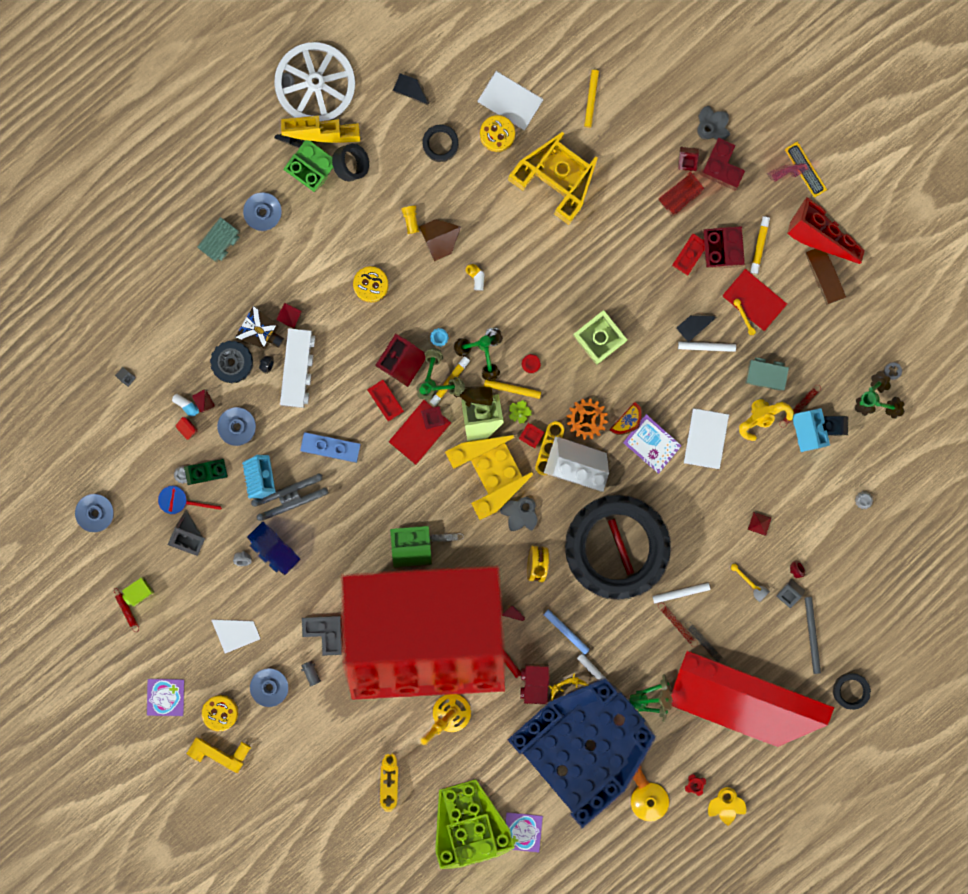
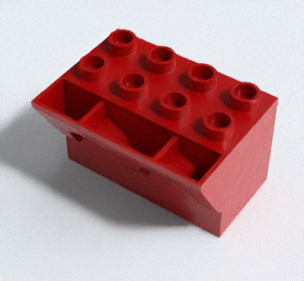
[341,567,505,700]

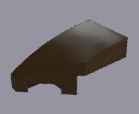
[454,386,493,407]

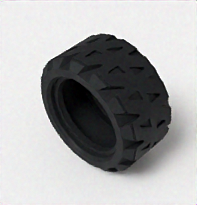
[565,495,671,600]

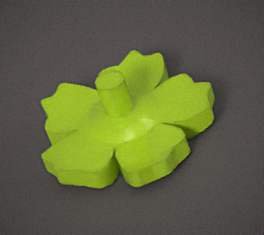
[509,400,532,424]

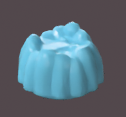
[430,328,448,347]

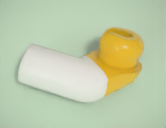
[465,264,484,291]

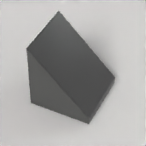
[115,367,136,387]

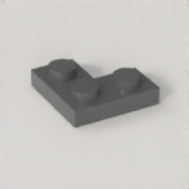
[302,616,342,656]

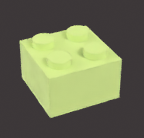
[573,310,627,365]

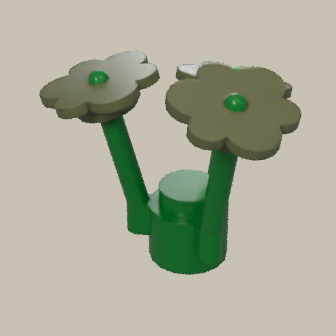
[629,674,672,722]

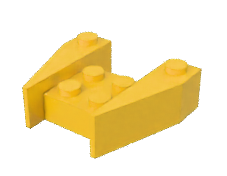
[508,132,598,225]
[445,435,533,520]

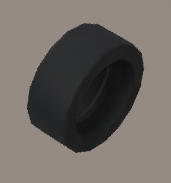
[422,124,459,162]
[332,143,369,182]
[833,673,871,710]

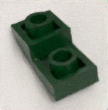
[184,459,228,485]

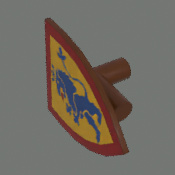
[609,402,643,435]

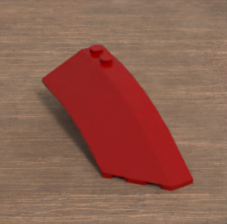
[671,651,835,747]

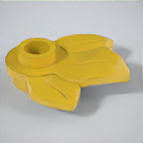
[708,787,746,826]

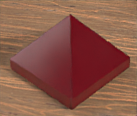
[747,512,772,536]

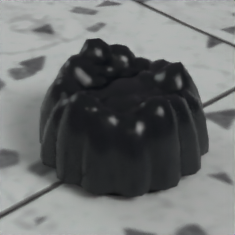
[259,356,274,374]

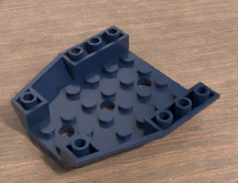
[508,678,656,829]

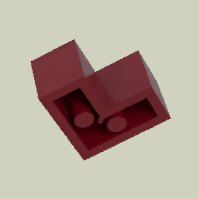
[701,138,745,191]
[520,664,549,704]

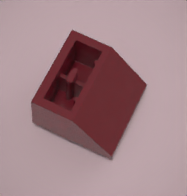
[703,226,745,268]
[375,333,426,387]

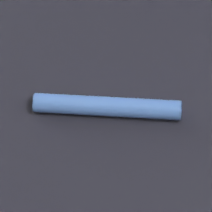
[543,609,590,655]

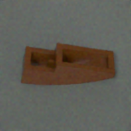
[805,249,846,305]

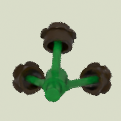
[454,328,503,381]

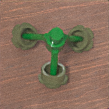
[417,348,465,400]

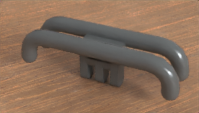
[251,473,329,521]

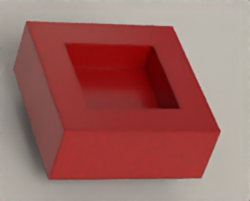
[519,423,544,449]

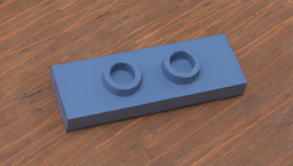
[300,432,361,463]

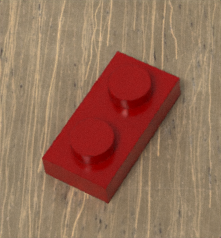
[672,234,705,276]
[367,379,404,422]

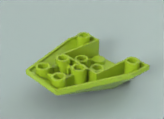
[435,780,515,870]

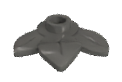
[697,105,730,140]
[500,497,537,531]

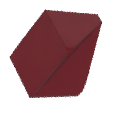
[276,303,302,329]
[192,389,215,413]

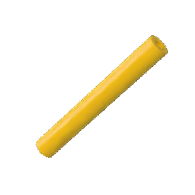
[584,70,599,128]
[484,380,541,399]

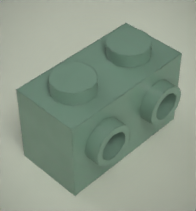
[745,357,789,391]

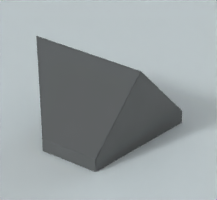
[167,510,205,556]

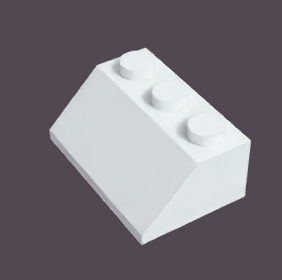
[544,436,609,492]

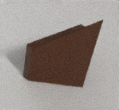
[419,219,461,262]

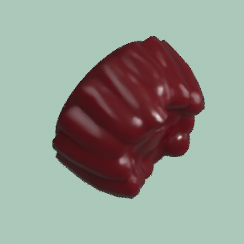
[790,560,805,578]

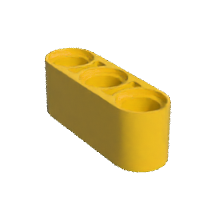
[535,421,564,476]

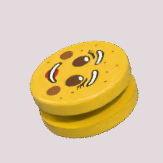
[480,115,515,152]
[202,695,238,732]

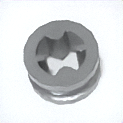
[884,363,902,380]

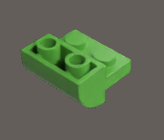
[283,140,333,192]
[390,526,432,568]

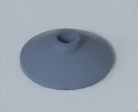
[243,193,282,231]
[217,407,256,446]
[75,494,114,532]
[250,668,288,707]

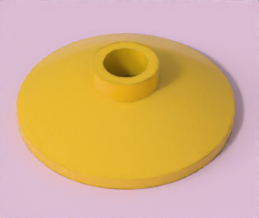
[631,783,669,821]

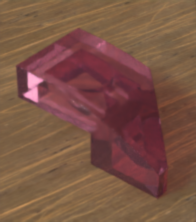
[767,164,809,182]

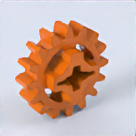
[567,398,608,440]

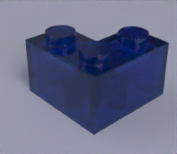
[247,521,301,575]

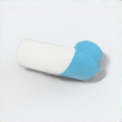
[172,394,199,416]

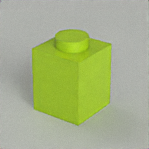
[122,577,154,606]

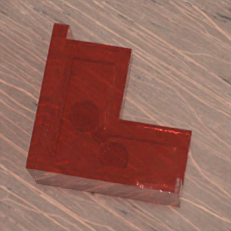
[659,171,705,217]

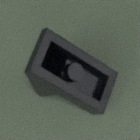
[822,416,849,436]

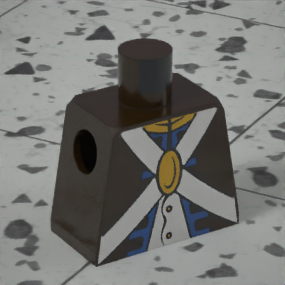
[235,306,284,349]

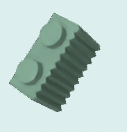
[197,217,240,263]

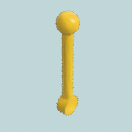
[734,299,756,335]

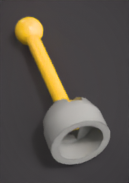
[731,564,770,602]

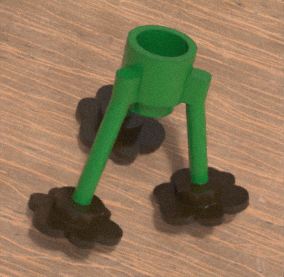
[855,371,905,419]

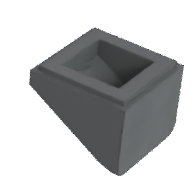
[776,579,805,609]

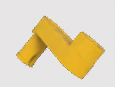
[186,737,252,773]
[380,754,398,812]

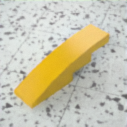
[281,116,360,143]

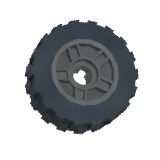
[210,341,253,383]

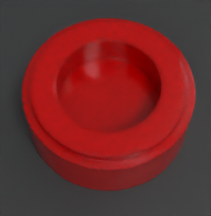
[522,354,541,374]

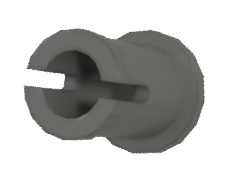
[301,661,321,687]

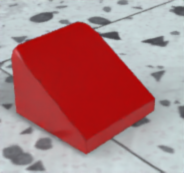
[176,417,198,440]

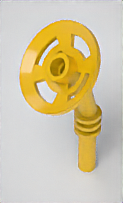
[420,694,471,745]

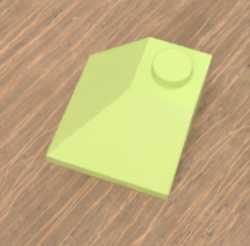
[461,394,504,442]

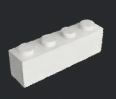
[280,328,315,408]

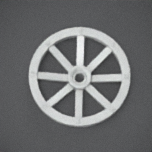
[274,42,355,121]

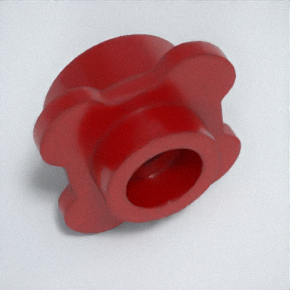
[685,774,706,796]

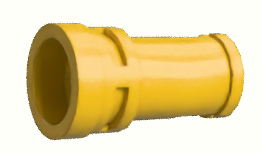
[401,205,420,234]

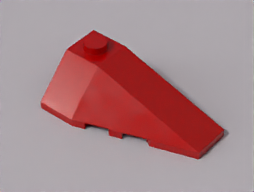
[787,197,865,264]

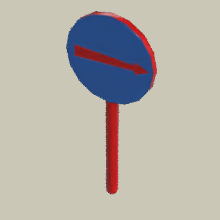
[158,486,222,514]

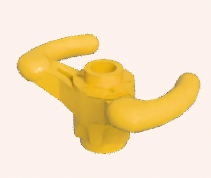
[739,399,794,441]

